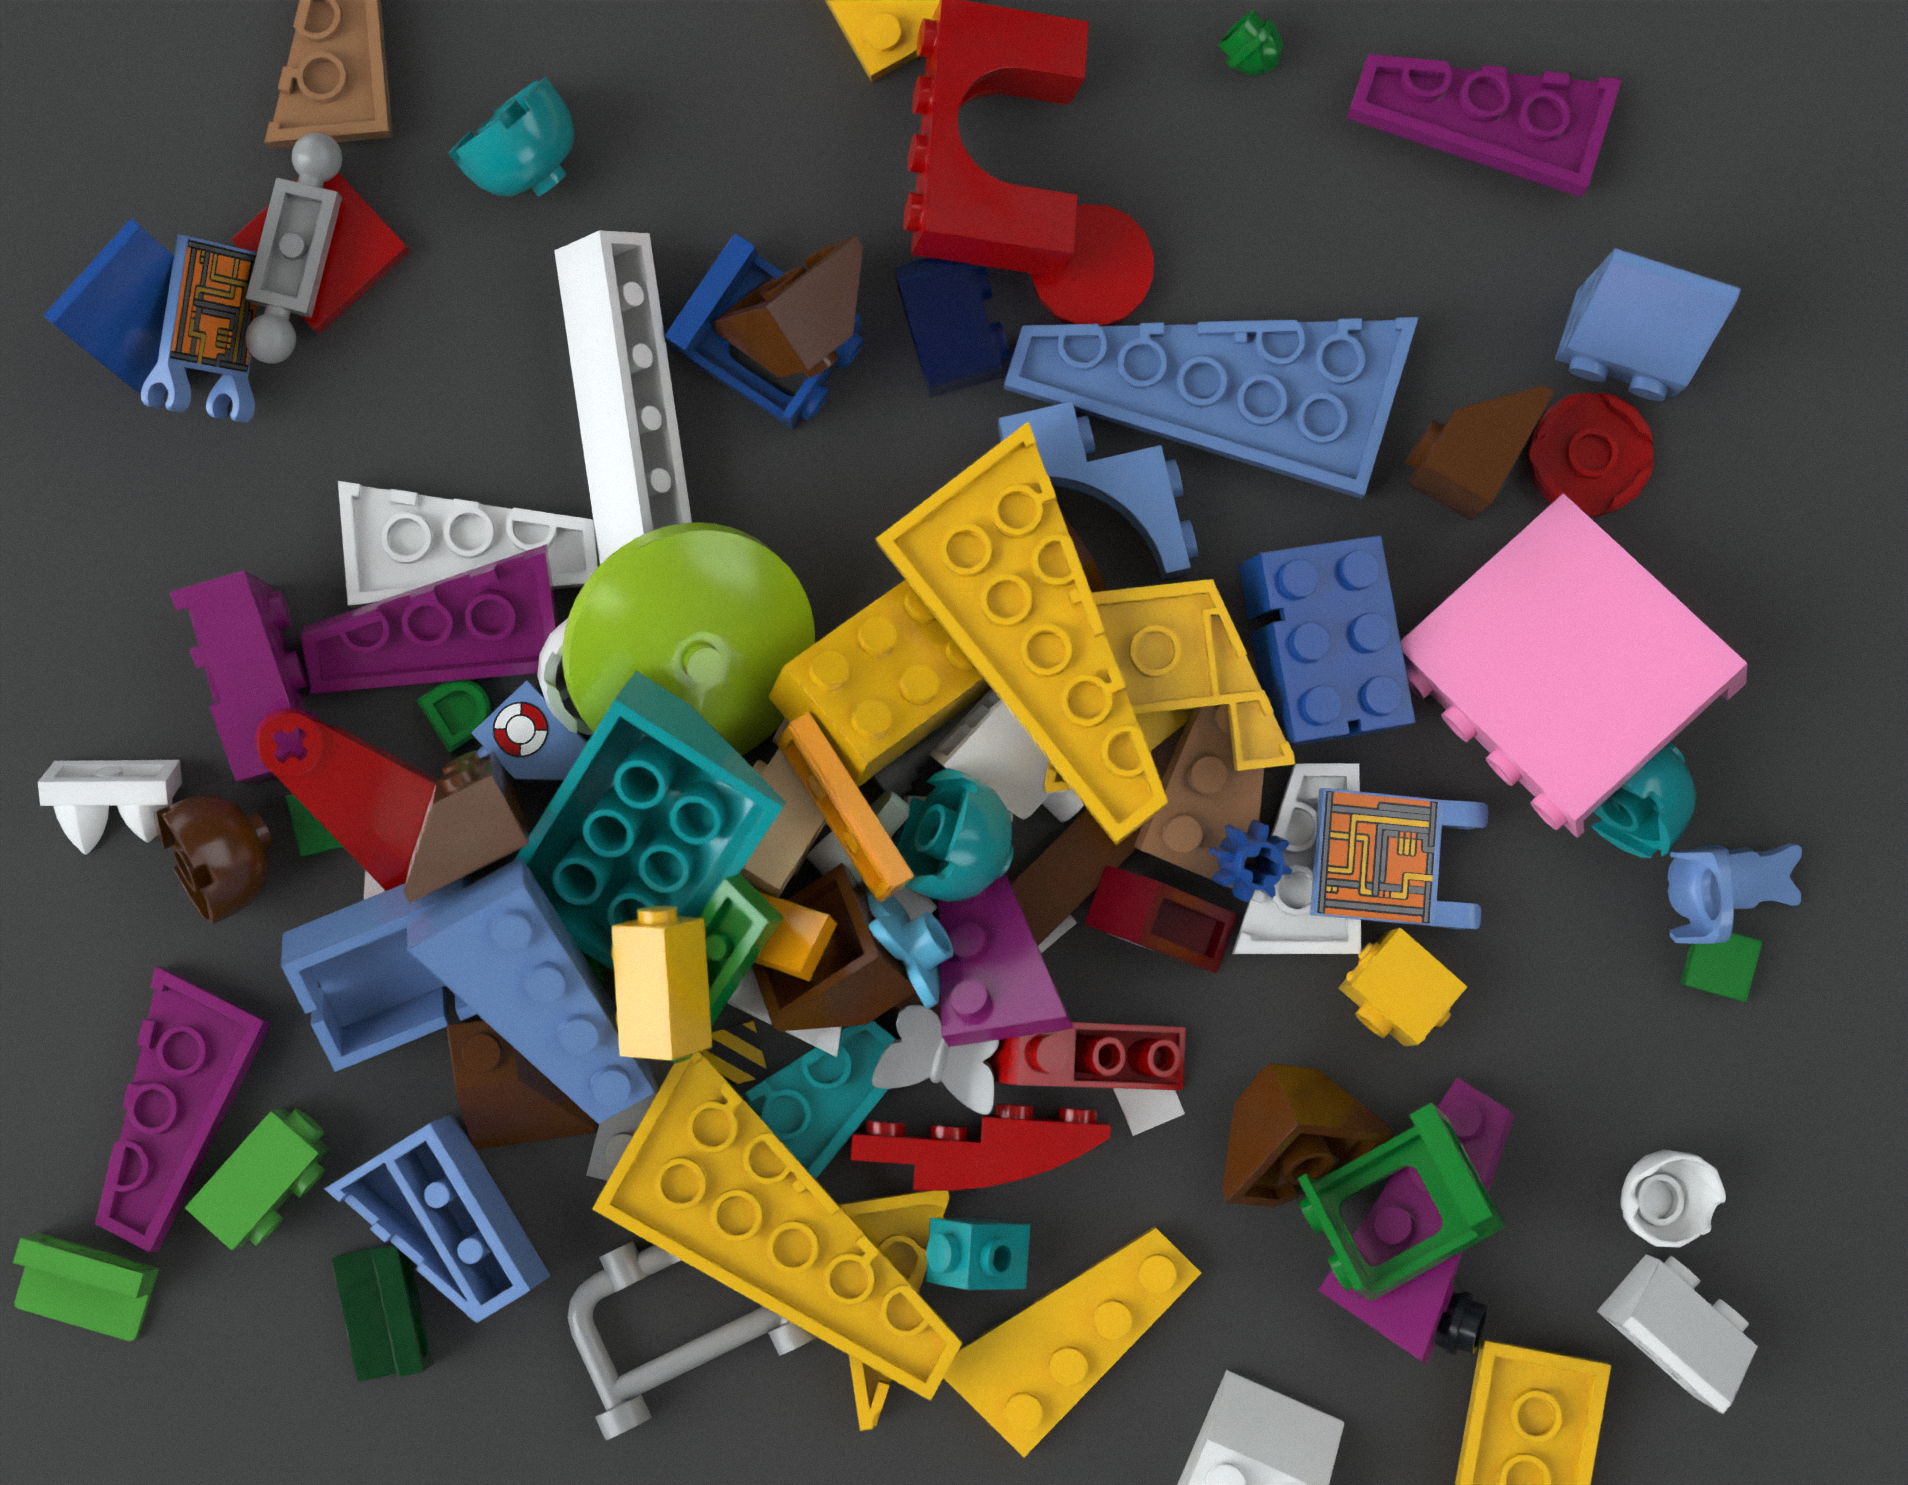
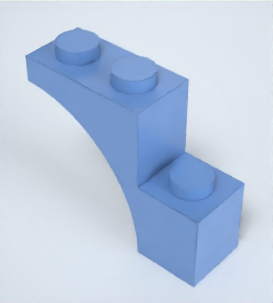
[998,401,1198,581]

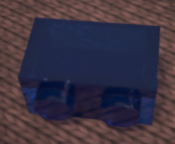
[894,258,1010,398]

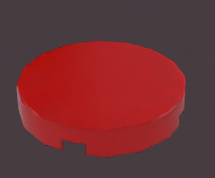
[1030,204,1154,326]
[1527,392,1654,517]

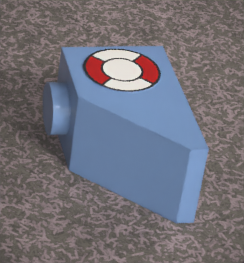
[471,680,588,783]

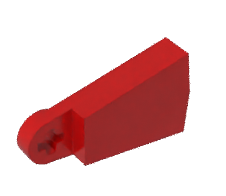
[255,708,438,891]

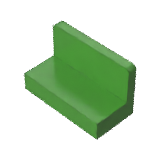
[13,1233,159,1341]

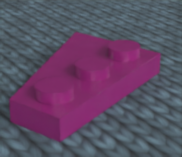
[938,872,1074,1047]

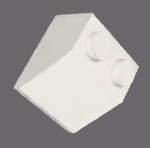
[1597,1254,1758,1414]
[1177,1369,1345,1485]

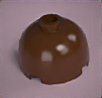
[154,795,274,925]

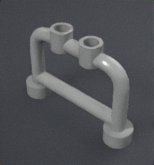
[567,1241,818,1440]

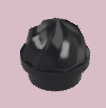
[1433,1291,1488,1355]

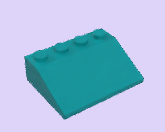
[514,670,786,971]

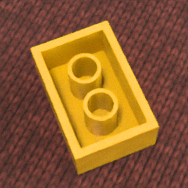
[768,580,990,787]

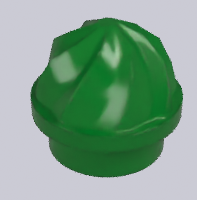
[1218,10,1283,76]

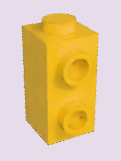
[611,906,712,1060]

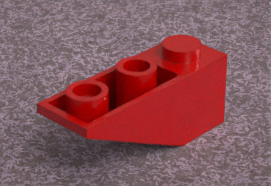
[985,1021,1186,1090]

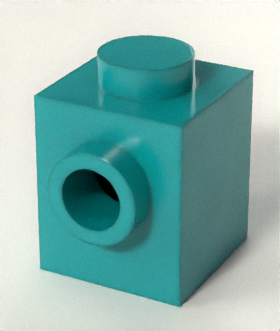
[926,1217,1030,1290]

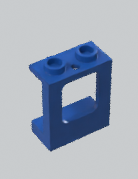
[664,233,865,430]

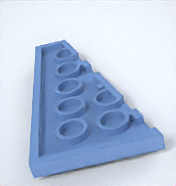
[1004,317,1419,499]

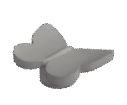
[872,1002,999,1115]

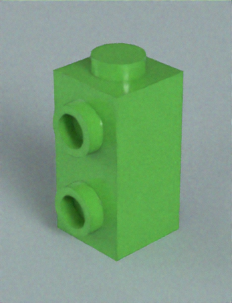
[185,1108,331,1251]

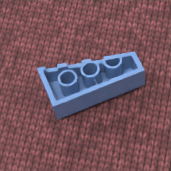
[407,857,655,1124]

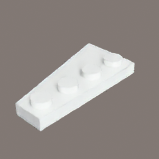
[338,481,600,608]

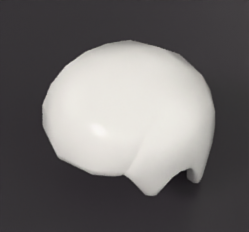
[1620,1149,1726,1248]

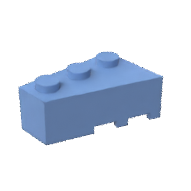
[325,1113,551,1323]

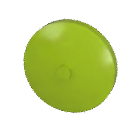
[562,522,815,756]

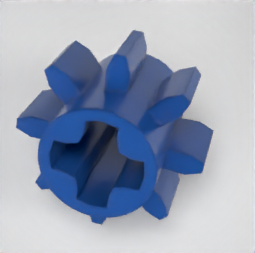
[1209,820,1292,902]

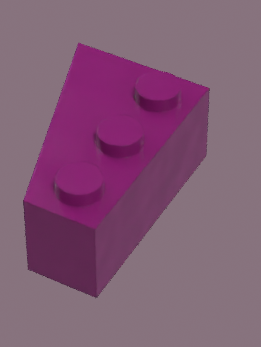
[169,570,320,785]

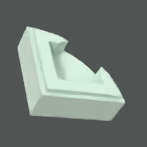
[870,790,910,838]

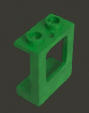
[1297,1102,1507,1301]

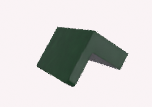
[332,1243,434,1381]

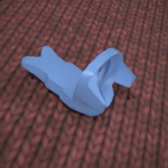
[1667,843,1802,944]

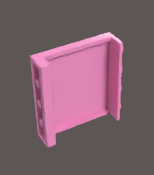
[1401,493,1747,838]

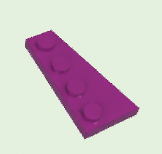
[1318,1078,1515,1365]

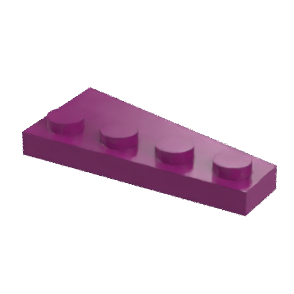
[1346,54,1622,198]
[301,544,558,694]
[95,966,272,1253]

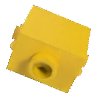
[1338,927,1467,1047]

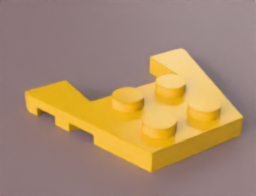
[1043,579,1295,793]

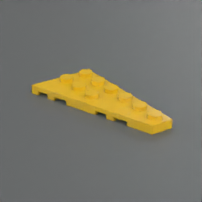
[876,421,1168,845]
[592,1051,962,1401]

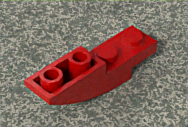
[851,1103,1111,1191]

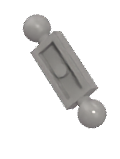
[245,132,343,364]

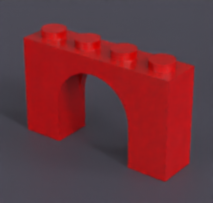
[903,0,1089,277]

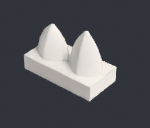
[38,760,182,855]

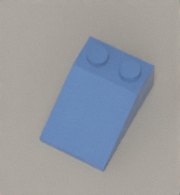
[1555,248,1740,401]

